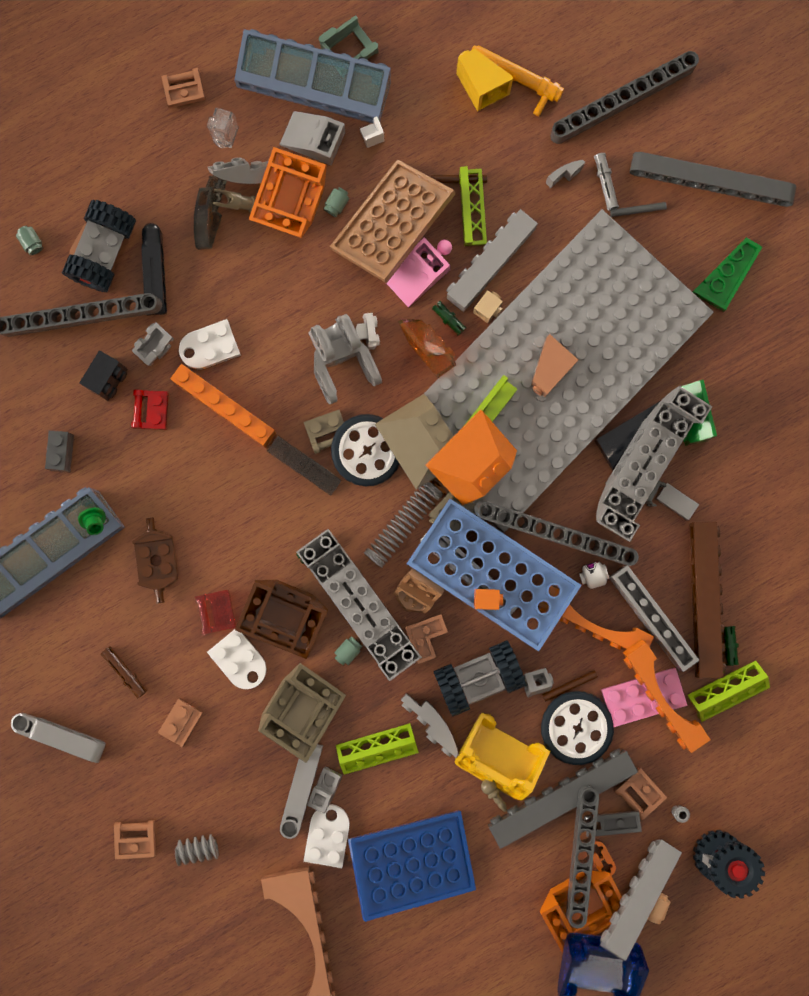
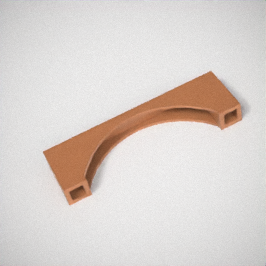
[261,866,336,996]

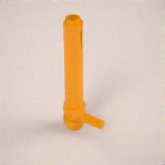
[472,45,564,117]

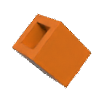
[474,589,503,610]

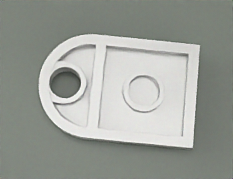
[179,319,241,370]
[207,629,267,689]
[303,804,350,868]

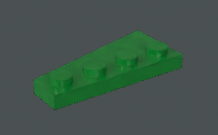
[693,237,762,312]

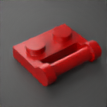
[131,389,169,430]

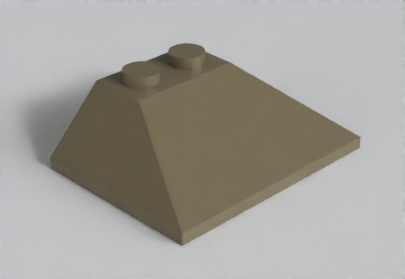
[375,394,454,490]
[258,663,346,763]

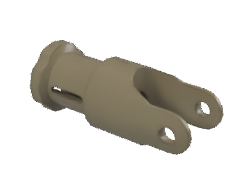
[213,189,256,213]

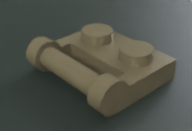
[303,410,350,454]

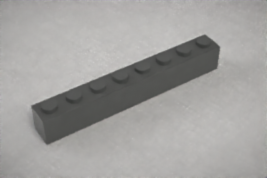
[488,749,638,849]

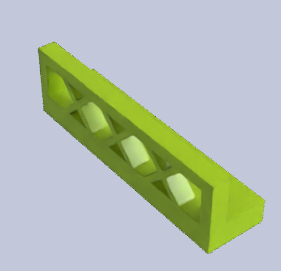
[459,166,487,246]
[466,375,518,423]
[688,661,770,722]
[336,723,419,775]

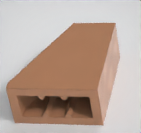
[531,334,578,397]

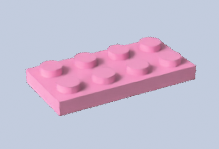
[601,668,687,727]

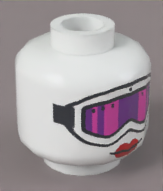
[580,561,609,589]

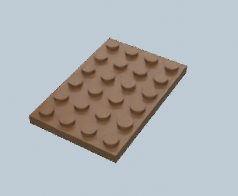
[330,159,456,283]

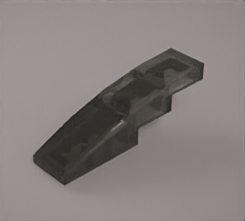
[266,435,342,496]

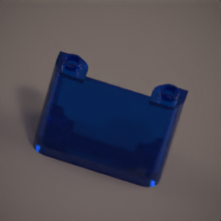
[557,933,649,996]

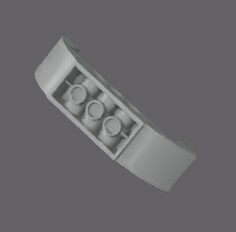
[596,386,712,542]
[297,529,422,681]

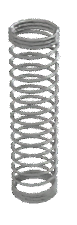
[364,482,443,568]

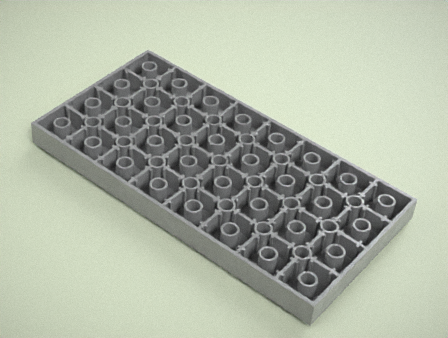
[424,209,713,533]

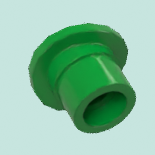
[78,507,106,535]

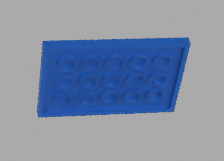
[348,811,476,922]

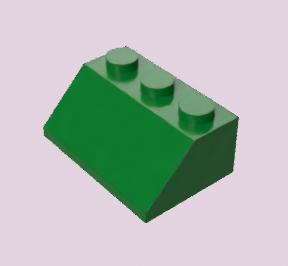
[681,379,717,446]

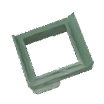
[319,15,379,78]

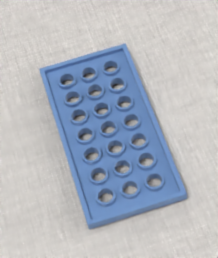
[407,499,581,651]

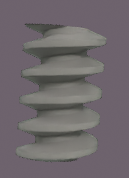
[175,834,219,866]

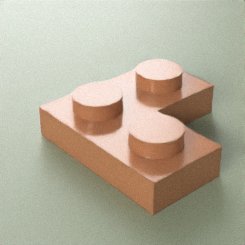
[405,614,448,664]

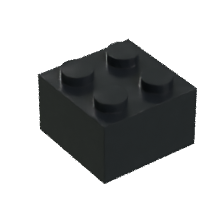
[79,350,128,401]

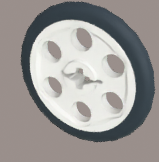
[331,414,400,487]
[541,691,614,765]

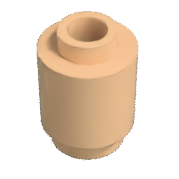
[648,893,671,924]

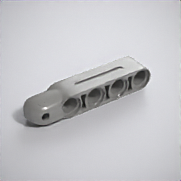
[11,713,106,763]
[280,744,323,839]

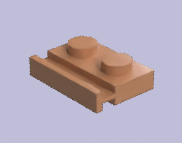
[158,699,203,747]

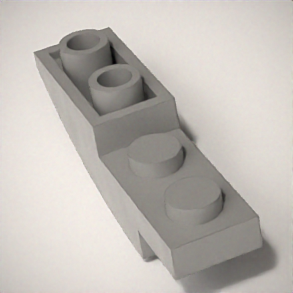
[208,157,269,184]
[401,693,458,758]

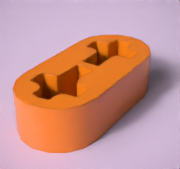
[593,839,616,876]

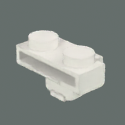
[355,313,380,350]

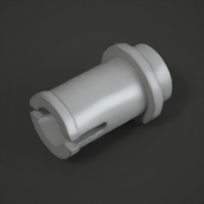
[671,805,690,823]

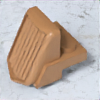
[393,568,445,614]

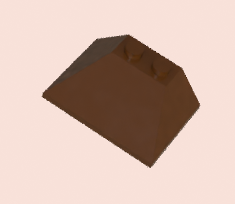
[235,580,328,659]

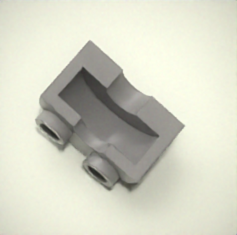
[132,323,174,366]

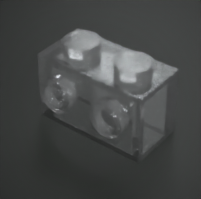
[207,108,239,148]

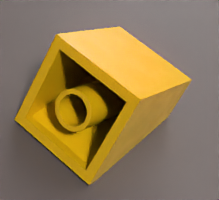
[456,49,513,111]

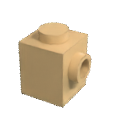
[473,290,503,323]

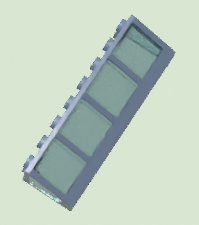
[234,29,391,123]
[0,487,125,619]

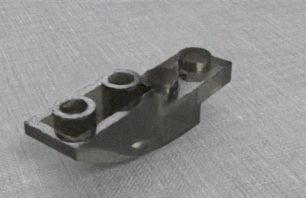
[194,175,227,250]

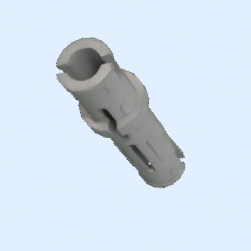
[594,153,619,211]

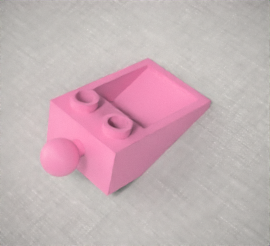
[386,237,452,308]

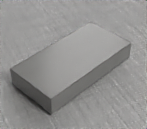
[656,483,699,521]

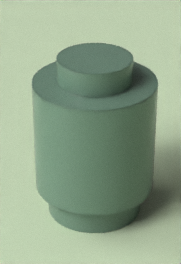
[324,187,350,217]
[16,226,43,255]
[334,636,363,665]

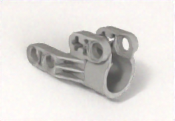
[308,314,382,404]

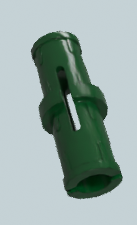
[432,301,467,336]
[724,626,739,666]

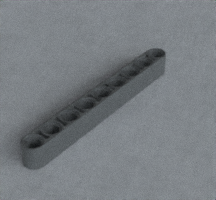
[550,51,699,144]
[630,152,797,207]
[0,293,162,337]
[474,501,639,566]

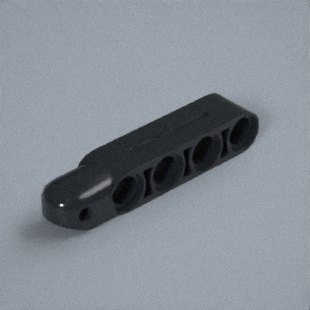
[141,223,167,316]

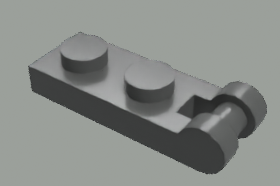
[584,810,642,837]

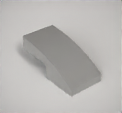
[546,160,585,188]
[307,767,343,813]

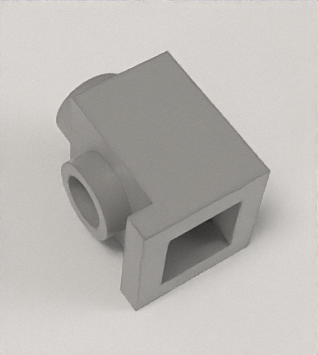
[523,668,554,698]

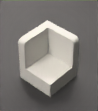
[360,117,384,148]

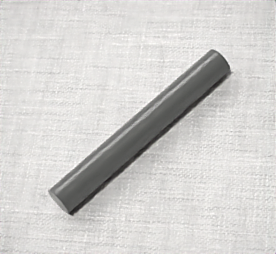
[610,202,667,217]

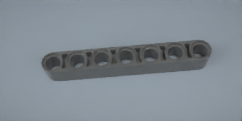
[566,785,599,928]

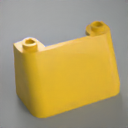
[454,713,550,800]

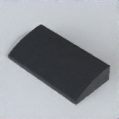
[595,401,660,471]

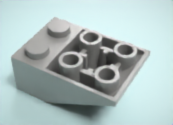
[280,111,345,165]

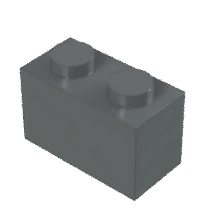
[45,430,74,473]

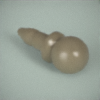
[481,779,507,812]

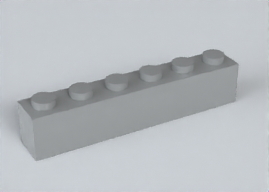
[446,209,538,313]
[609,565,699,672]
[600,840,682,961]

